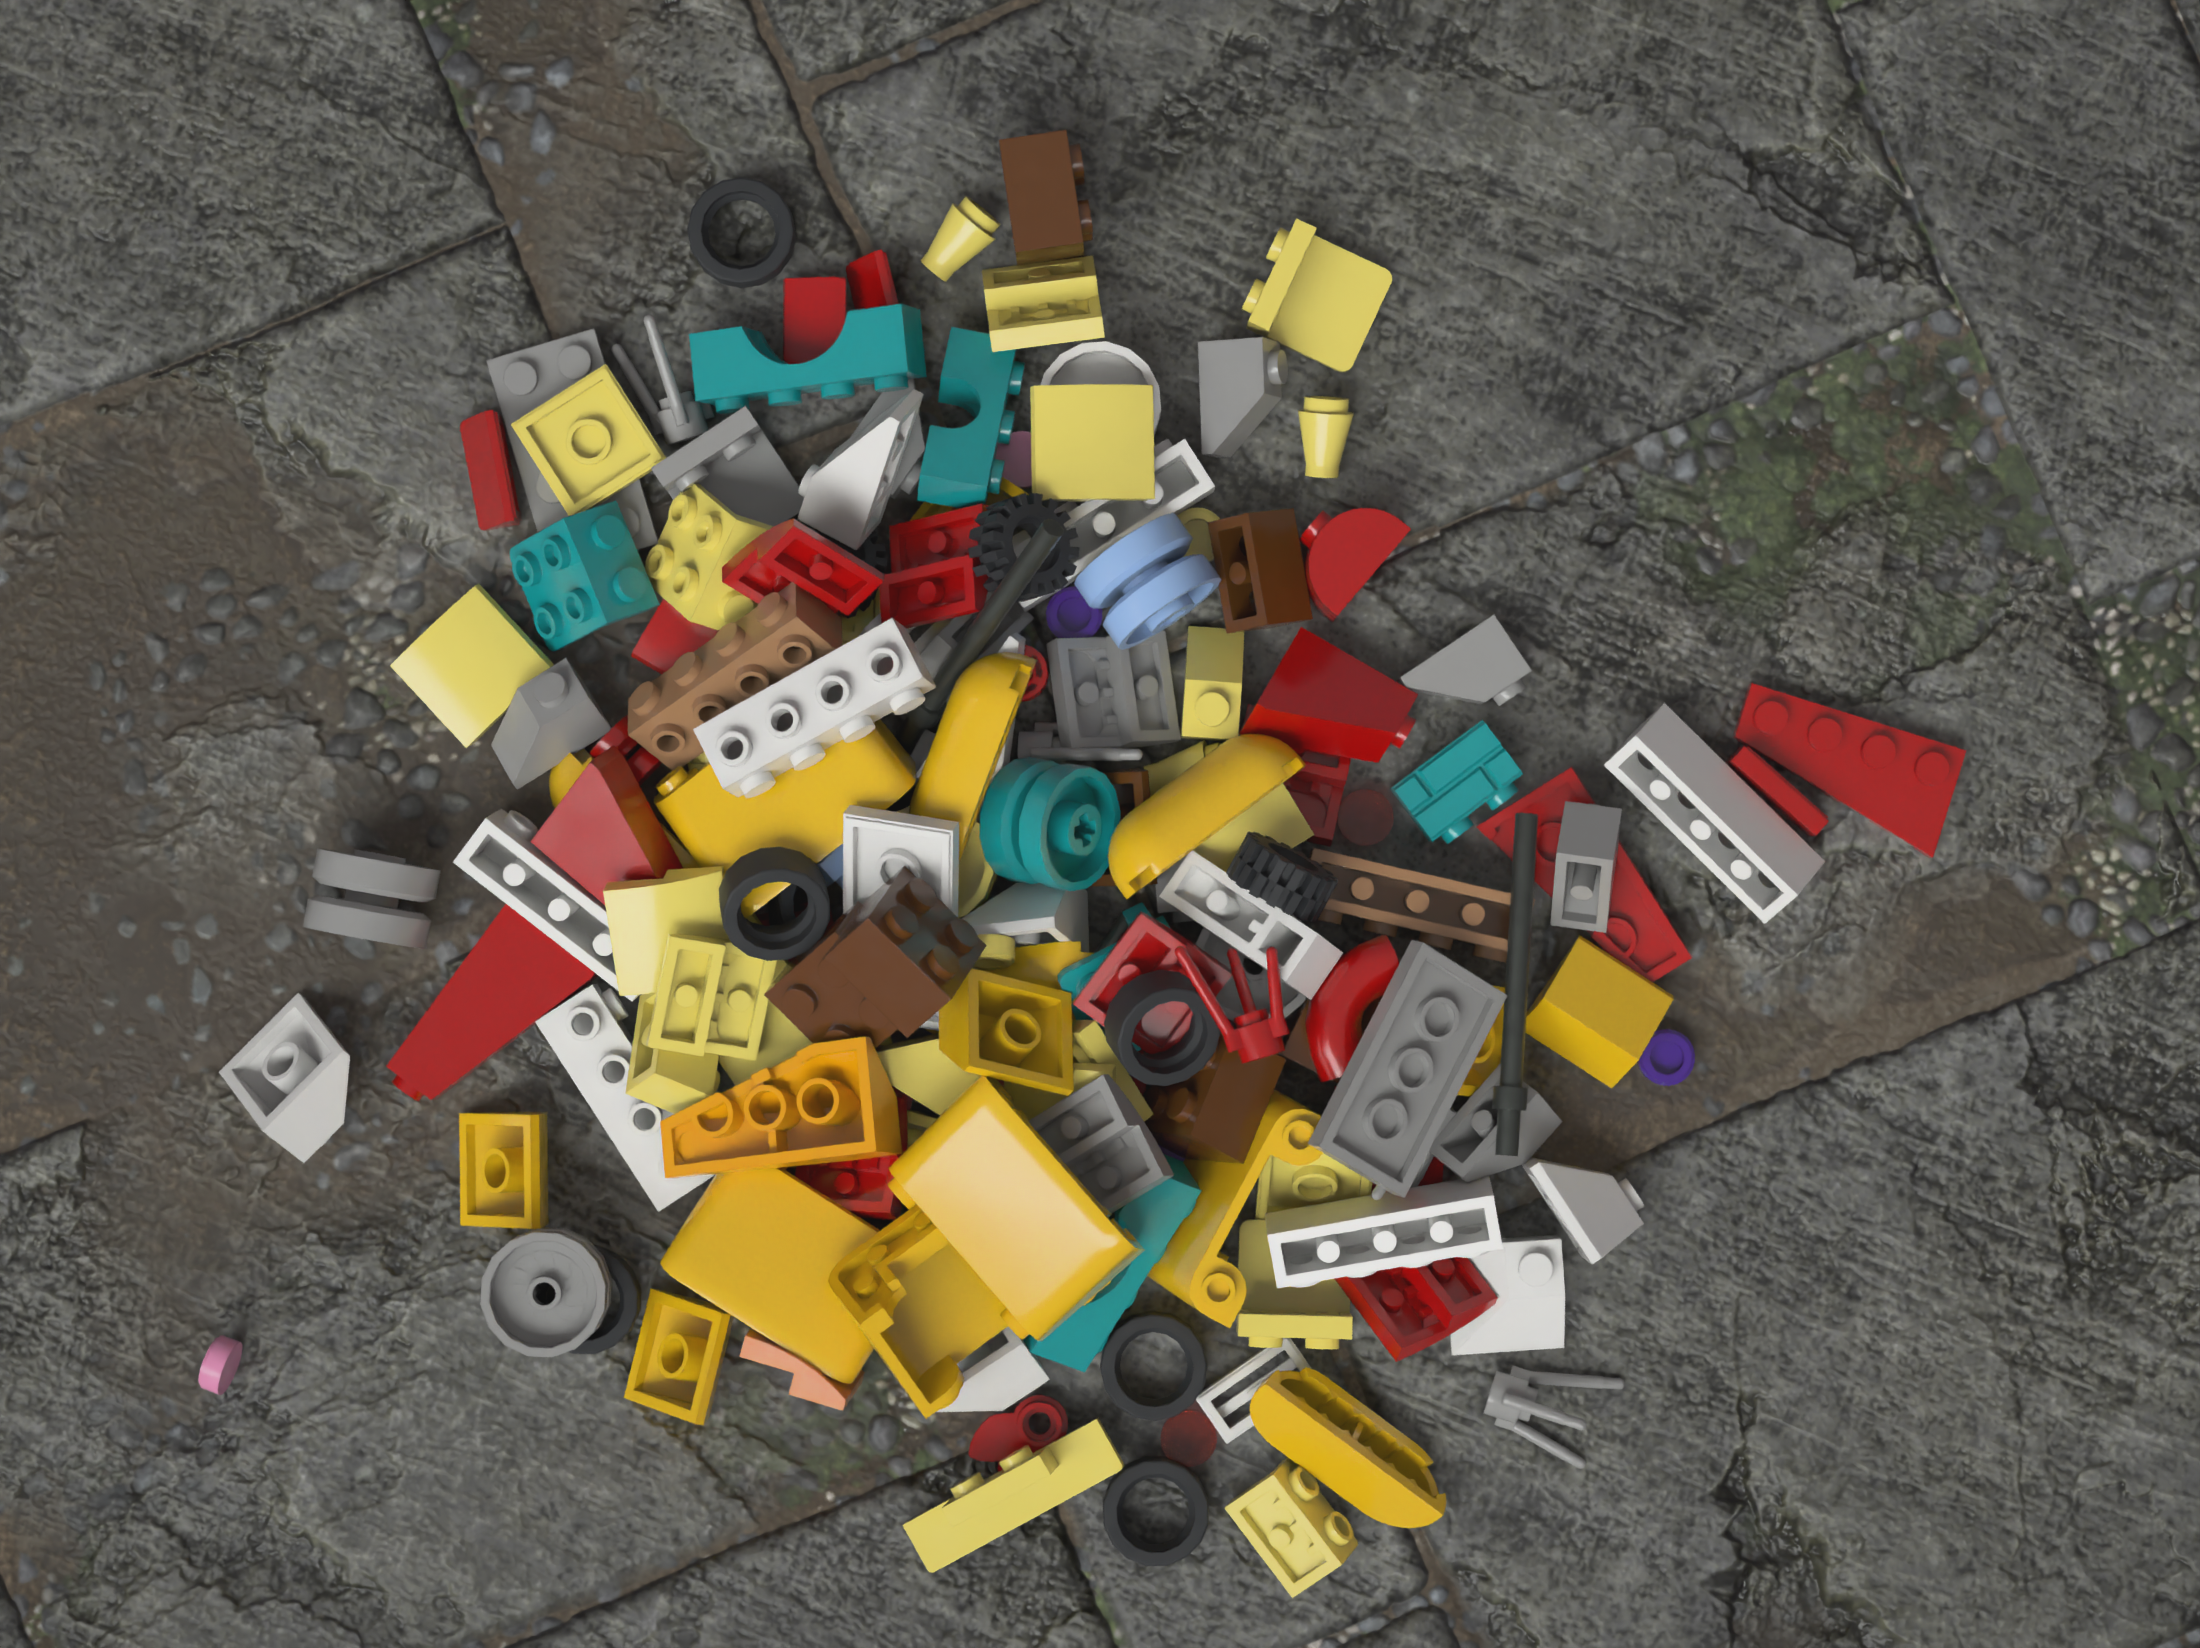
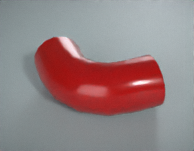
[1305,934,1399,1082]

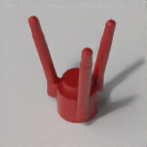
[1175,946,1289,1064]

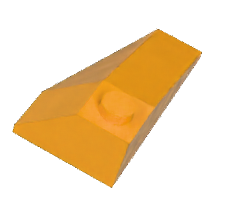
[660,1037,902,1178]

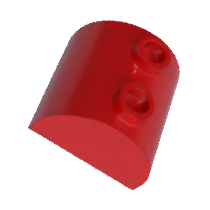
[1299,508,1411,622]

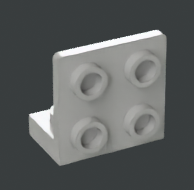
[651,406,804,526]

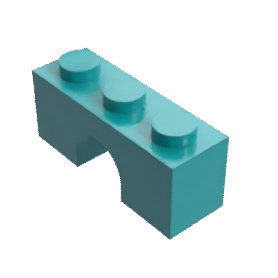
[917,327,1025,509]

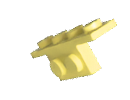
[903,1418,1124,1573]

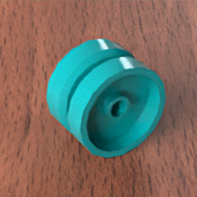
[979,757,1121,891]

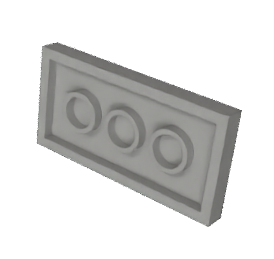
[486,328,659,551]
[1307,940,1508,1198]

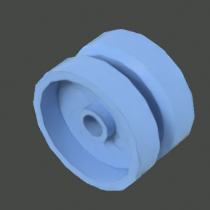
[1074,513,1222,650]

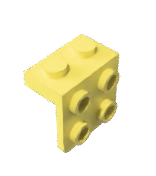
[1242,218,1392,372]
[645,484,774,630]
[1236,1219,1353,1349]

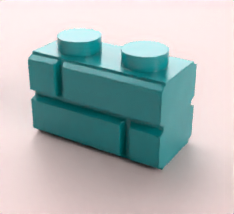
[1390,720,1523,844]

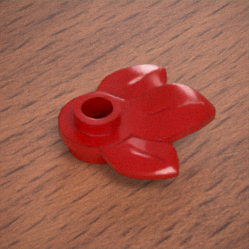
[969,1394,1068,1472]

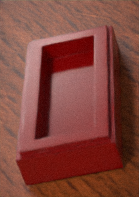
[1725,746,1829,837]

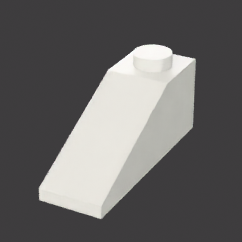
[798,389,924,550]
[1159,851,1343,1000]

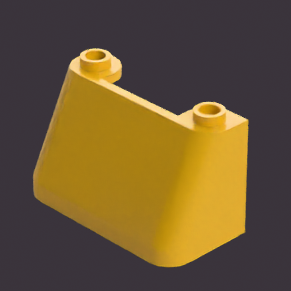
[654,719,916,918]
[887,1076,1145,1341]
[1147,1089,1323,1328]
[660,1167,885,1384]
[828,1204,1111,1419]

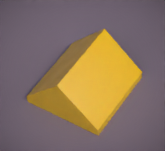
[1525,935,1674,1088]
[459,1112,549,1229]
[624,1289,734,1425]

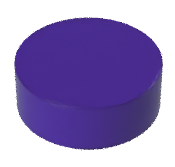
[1046,586,1102,638]
[1637,1029,1695,1086]

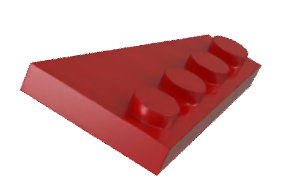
[1733,683,1967,858]
[1476,766,1693,982]

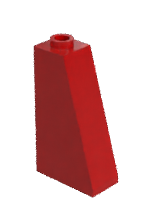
[386,904,598,1102]

